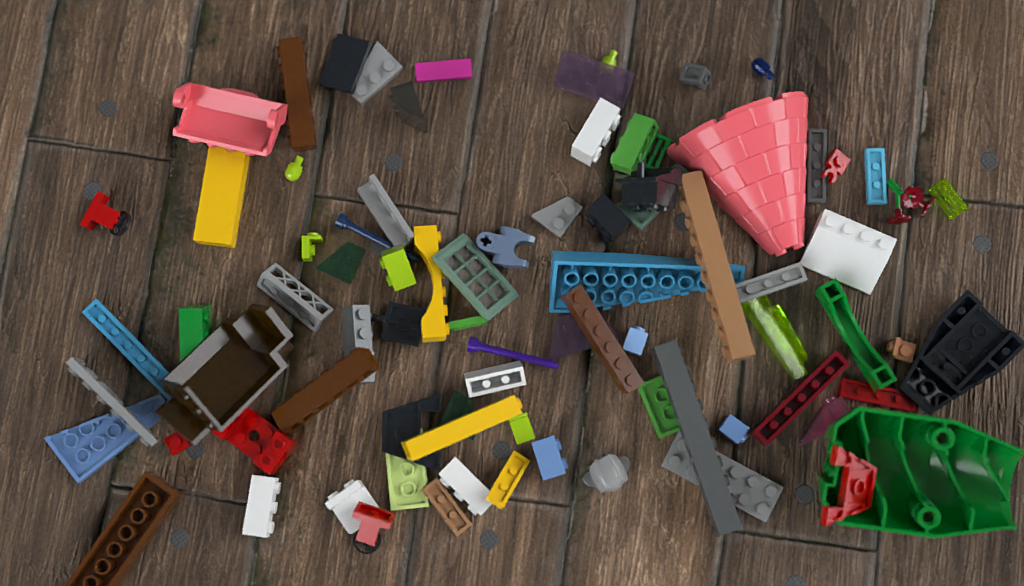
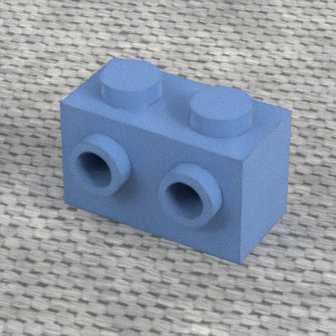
[531,436,568,481]

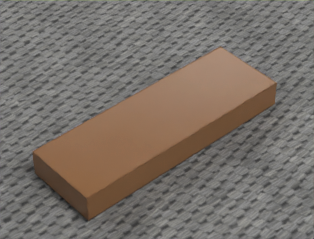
[421,477,472,537]

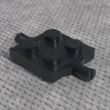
[371,301,427,347]

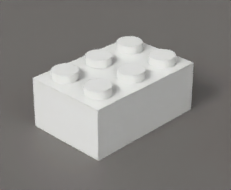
[570,97,621,166]

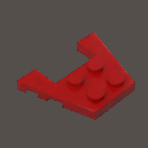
[820,445,877,526]

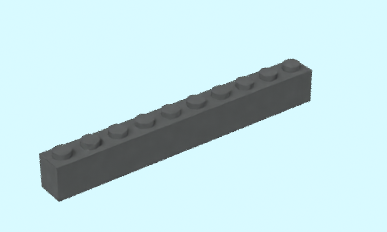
[652,340,744,536]

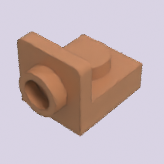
[886,337,916,363]

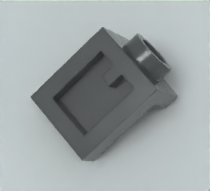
[679,63,711,90]

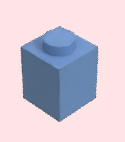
[716,414,749,444]

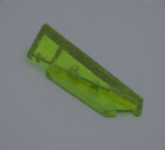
[741,295,808,380]

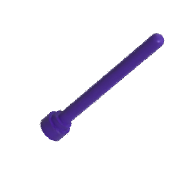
[467,336,559,369]

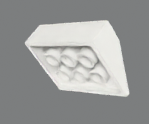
[800,209,897,295]

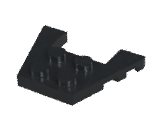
[381,394,442,471]

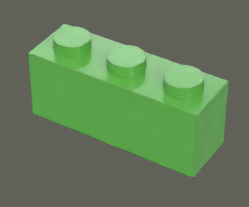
[610,113,659,175]

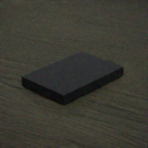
[318,33,372,95]

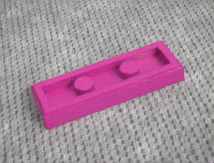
[415,59,472,83]

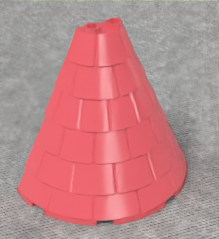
[666,91,809,257]

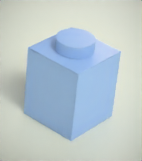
[622,326,648,357]

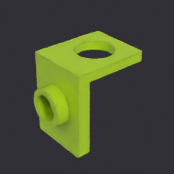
[508,412,535,445]

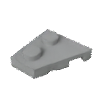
[531,196,583,239]

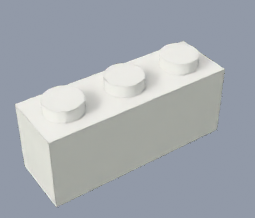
[464,360,527,398]
[439,457,492,516]
[242,475,281,538]

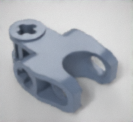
[476,226,535,269]

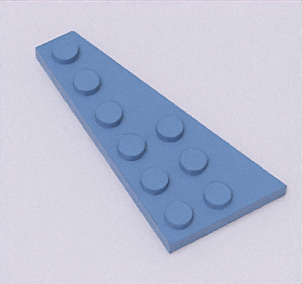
[44,394,167,484]

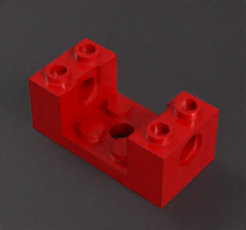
[211,406,298,475]

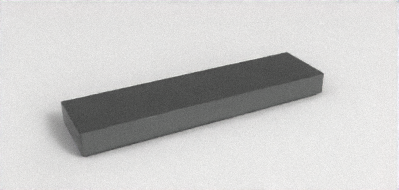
[806,128,827,204]

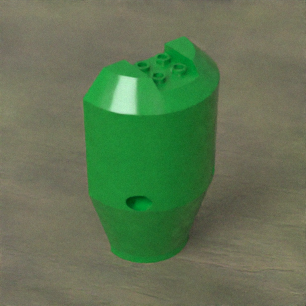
[818,406,1024,538]

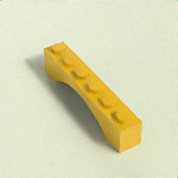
[413,225,449,343]

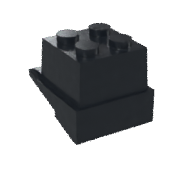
[615,162,683,213]

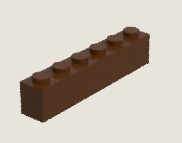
[276,36,318,152]
[560,284,644,394]
[271,347,380,433]

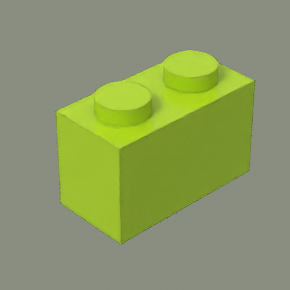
[379,244,417,291]

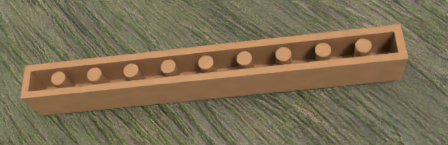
[677,170,755,363]

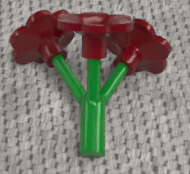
[886,178,935,224]

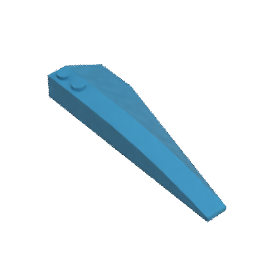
[549,251,746,313]

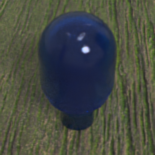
[751,58,775,80]

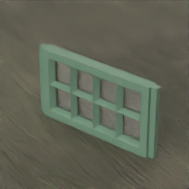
[432,233,519,321]

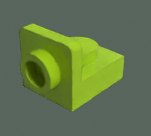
[302,232,323,262]

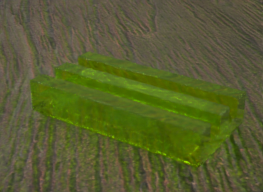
[928,178,968,220]

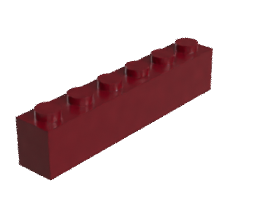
[749,350,850,446]

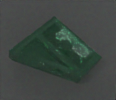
[316,242,367,285]
[439,390,475,440]

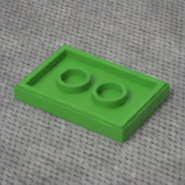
[637,375,680,439]

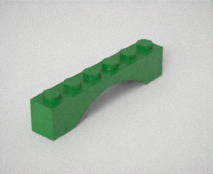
[814,278,897,393]

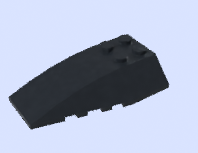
[899,290,1024,415]

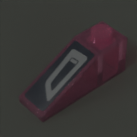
[797,395,849,446]

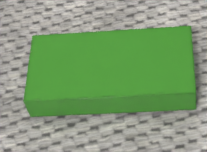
[448,315,488,331]

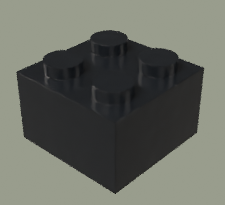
[585,193,630,244]

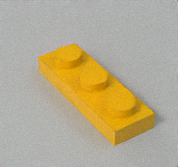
[485,450,530,510]

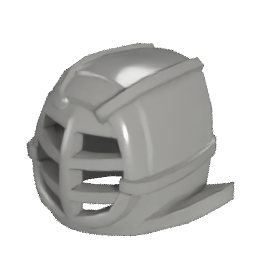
[583,454,630,493]

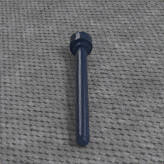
[334,213,419,262]

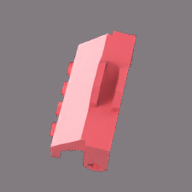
[173,82,288,157]

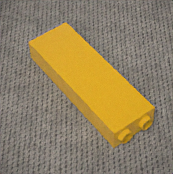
[193,146,250,248]
[401,395,523,461]

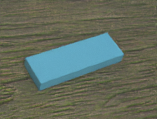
[864,148,887,205]

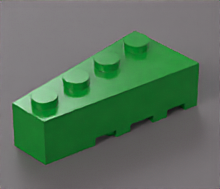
[179,304,211,362]

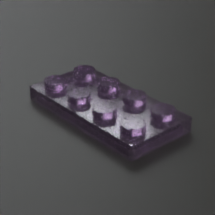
[553,50,636,109]

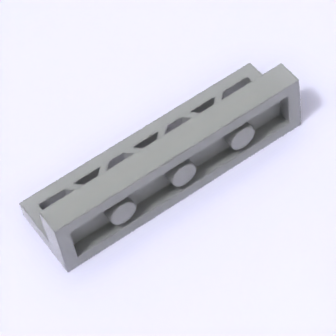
[357,174,414,248]
[735,262,808,304]
[257,263,334,332]

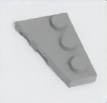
[351,41,403,106]

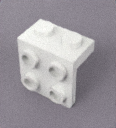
[325,479,379,534]

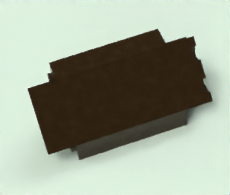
[154,304,295,446]

